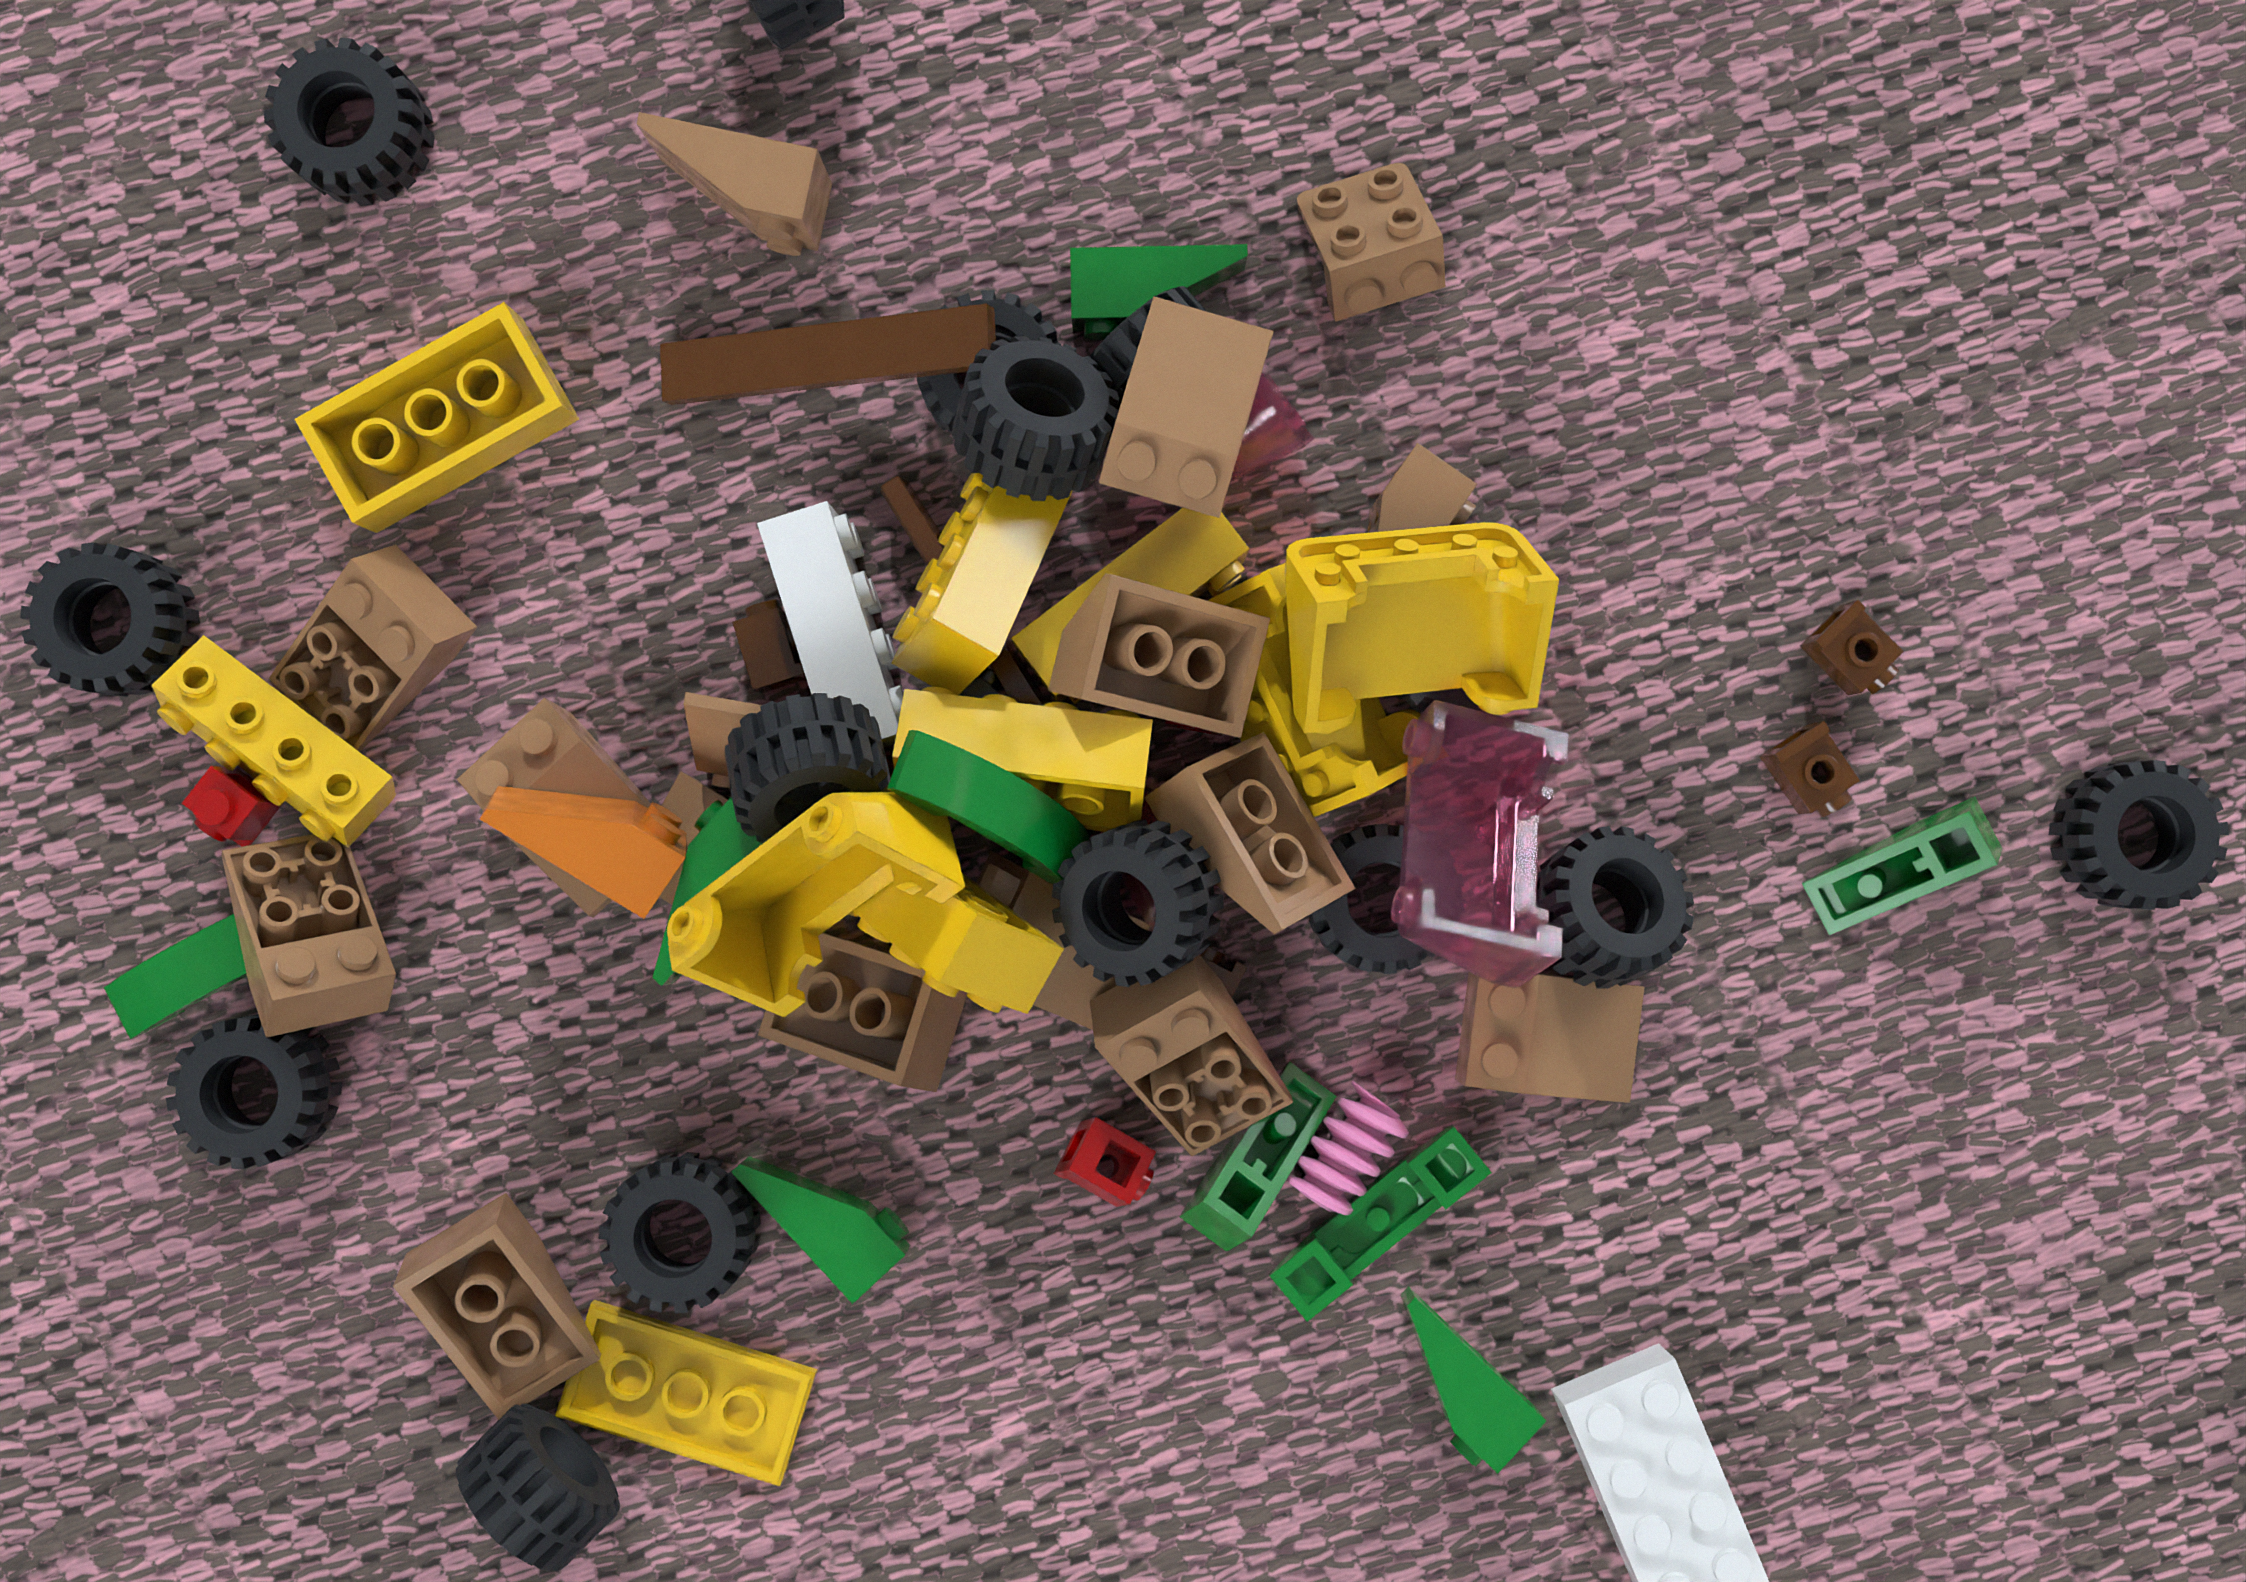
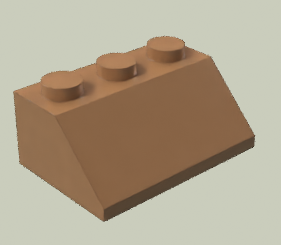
[1048,573,1270,738]

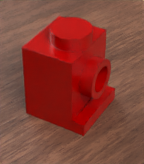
[181,765,283,847]
[1053,1117,1156,1207]

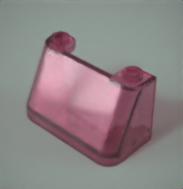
[1391,700,1568,988]

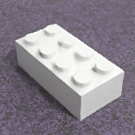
[757,501,904,748]
[1551,1343,1769,1582]

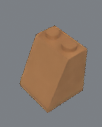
[976,851,1150,1030]

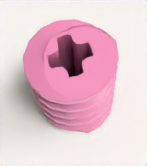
[1287,1081,1409,1215]

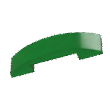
[887,730,1090,885]
[104,914,247,1039]
[1269,1125,1492,1322]

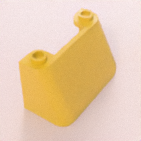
[1285,522,1559,734]
[1207,563,1446,817]
[667,792,965,1017]

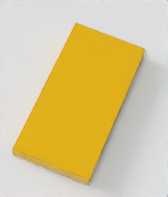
[555,1300,818,1486]

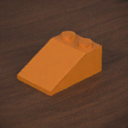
[480,786,687,919]

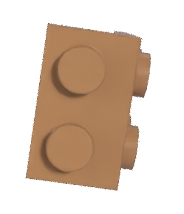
[1297,163,1446,322]

